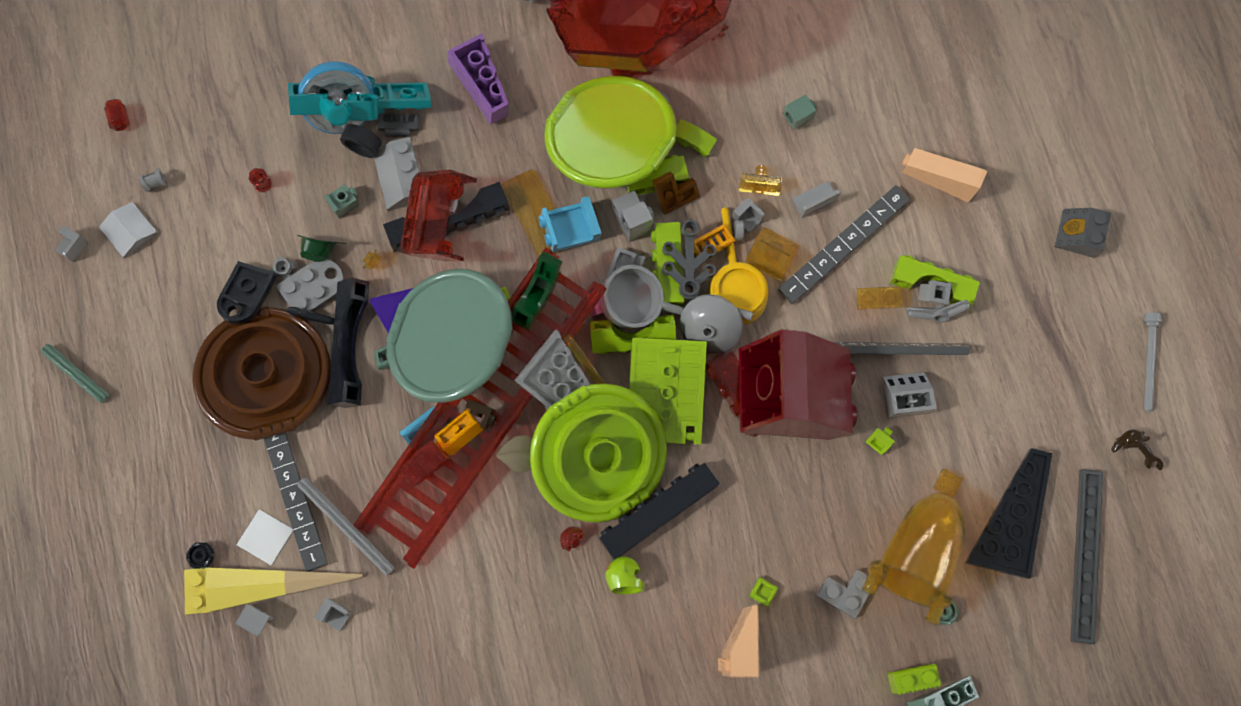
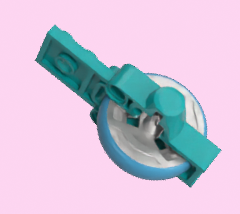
[288,61,431,134]

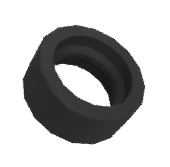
[340,124,382,158]

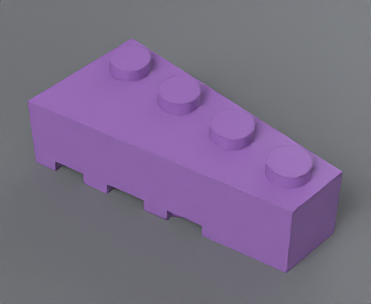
[448,33,509,125]

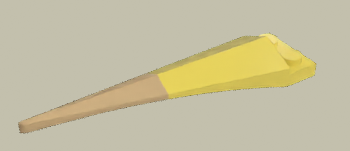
[184,568,363,615]

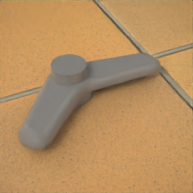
[907,300,970,323]

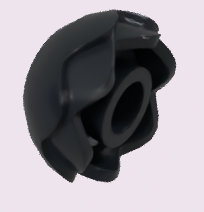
[186,542,214,569]

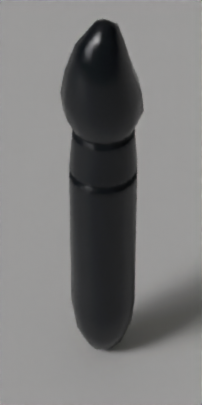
[286,307,334,325]

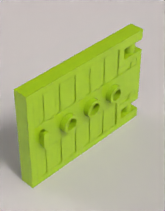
[629,338,707,445]

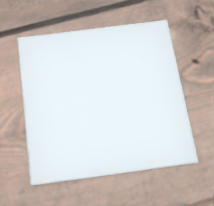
[237,509,293,565]

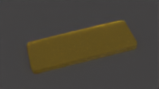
[502,169,562,258]

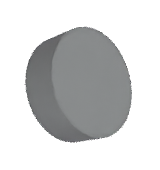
[733,220,744,241]

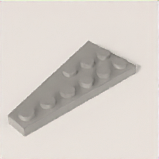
[514,329,590,407]

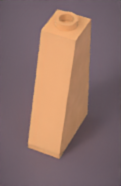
[902,148,988,203]

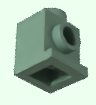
[324,184,359,218]

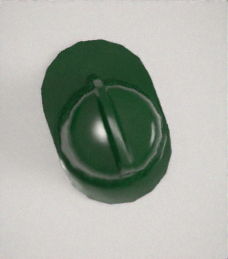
[297,235,347,262]

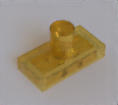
[739,165,782,196]

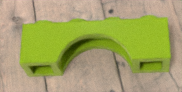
[889,255,980,307]
[590,315,676,354]

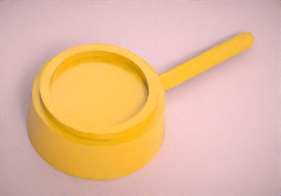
[706,207,768,325]

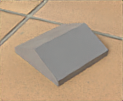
[99,202,158,258]

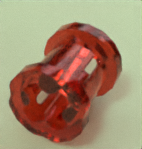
[249,168,272,192]

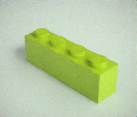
[651,222,684,307]

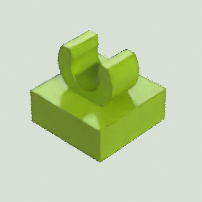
[865,426,894,455]

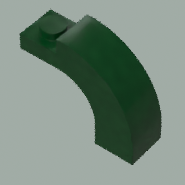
[511,251,563,331]

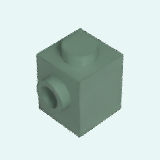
[783,94,817,130]

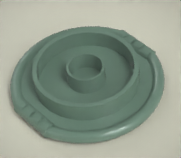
[386,269,513,403]

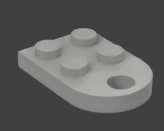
[276,259,345,312]

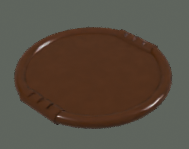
[192,306,331,441]

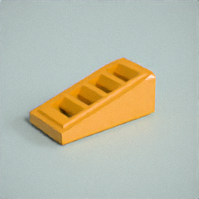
[694,224,736,258]

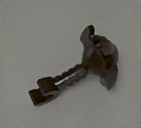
[1111,429,1164,470]

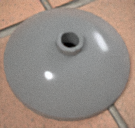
[680,294,743,354]

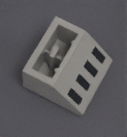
[882,372,937,418]

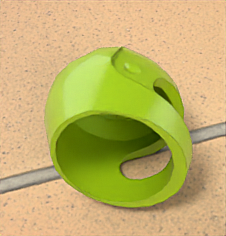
[605,556,645,595]

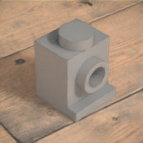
[918,280,952,304]

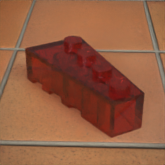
[705,350,759,437]

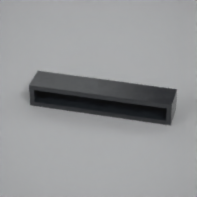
[599,463,720,560]

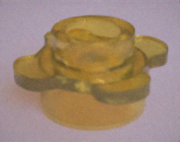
[363,250,381,270]

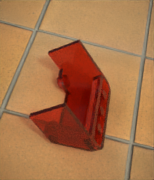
[401,169,477,261]

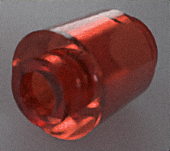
[104,99,130,131]

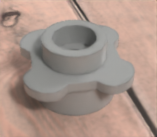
[271,257,296,280]

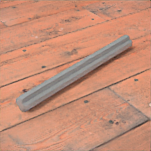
[297,478,394,575]

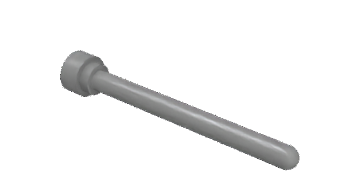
[1144,313,1162,412]

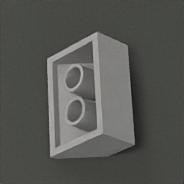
[374,137,427,211]

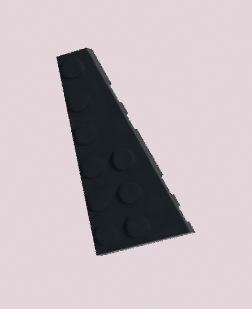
[965,448,1052,579]

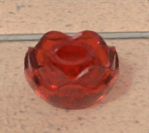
[560,526,584,552]

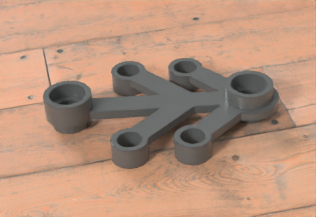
[662,220,716,300]

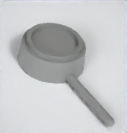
[599,265,684,328]

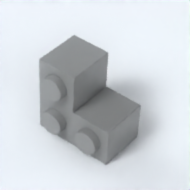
[612,190,654,242]

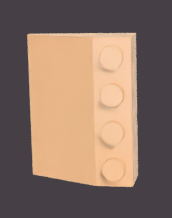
[718,605,759,677]

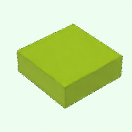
[749,577,778,607]

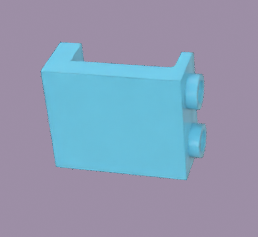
[538,196,602,253]

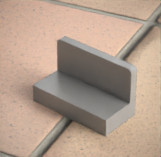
[792,181,841,218]

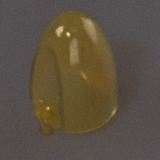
[862,492,965,625]

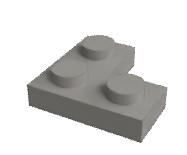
[816,569,876,619]

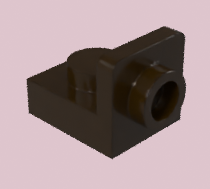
[465,399,497,430]

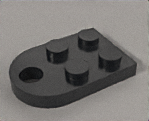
[217,261,277,325]

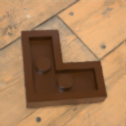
[652,171,700,215]

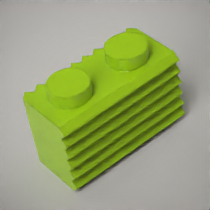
[888,664,941,695]

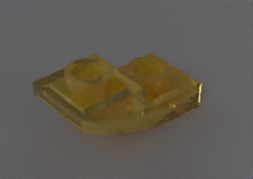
[857,287,902,310]

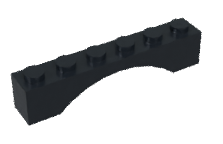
[383,182,510,253]
[328,277,370,408]

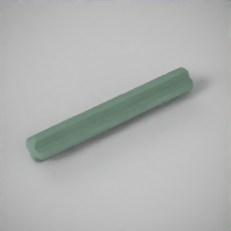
[41,344,109,403]

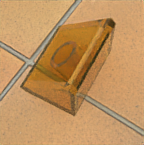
[745,227,800,281]

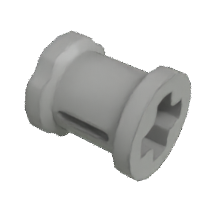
[139,168,167,192]

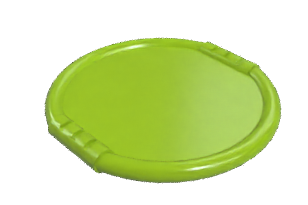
[544,76,677,188]
[530,384,667,522]

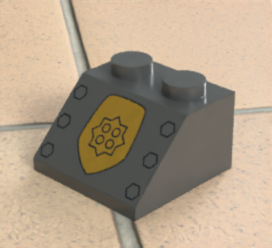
[1055,207,1111,258]

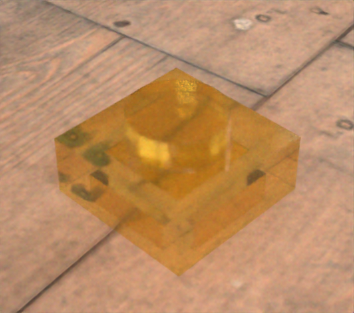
[933,469,963,498]

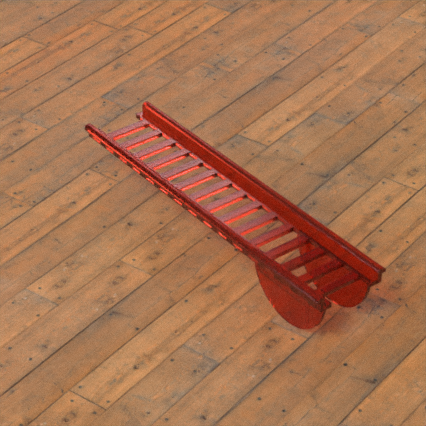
[353,247,607,569]

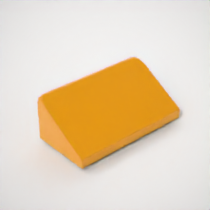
[434,409,484,456]

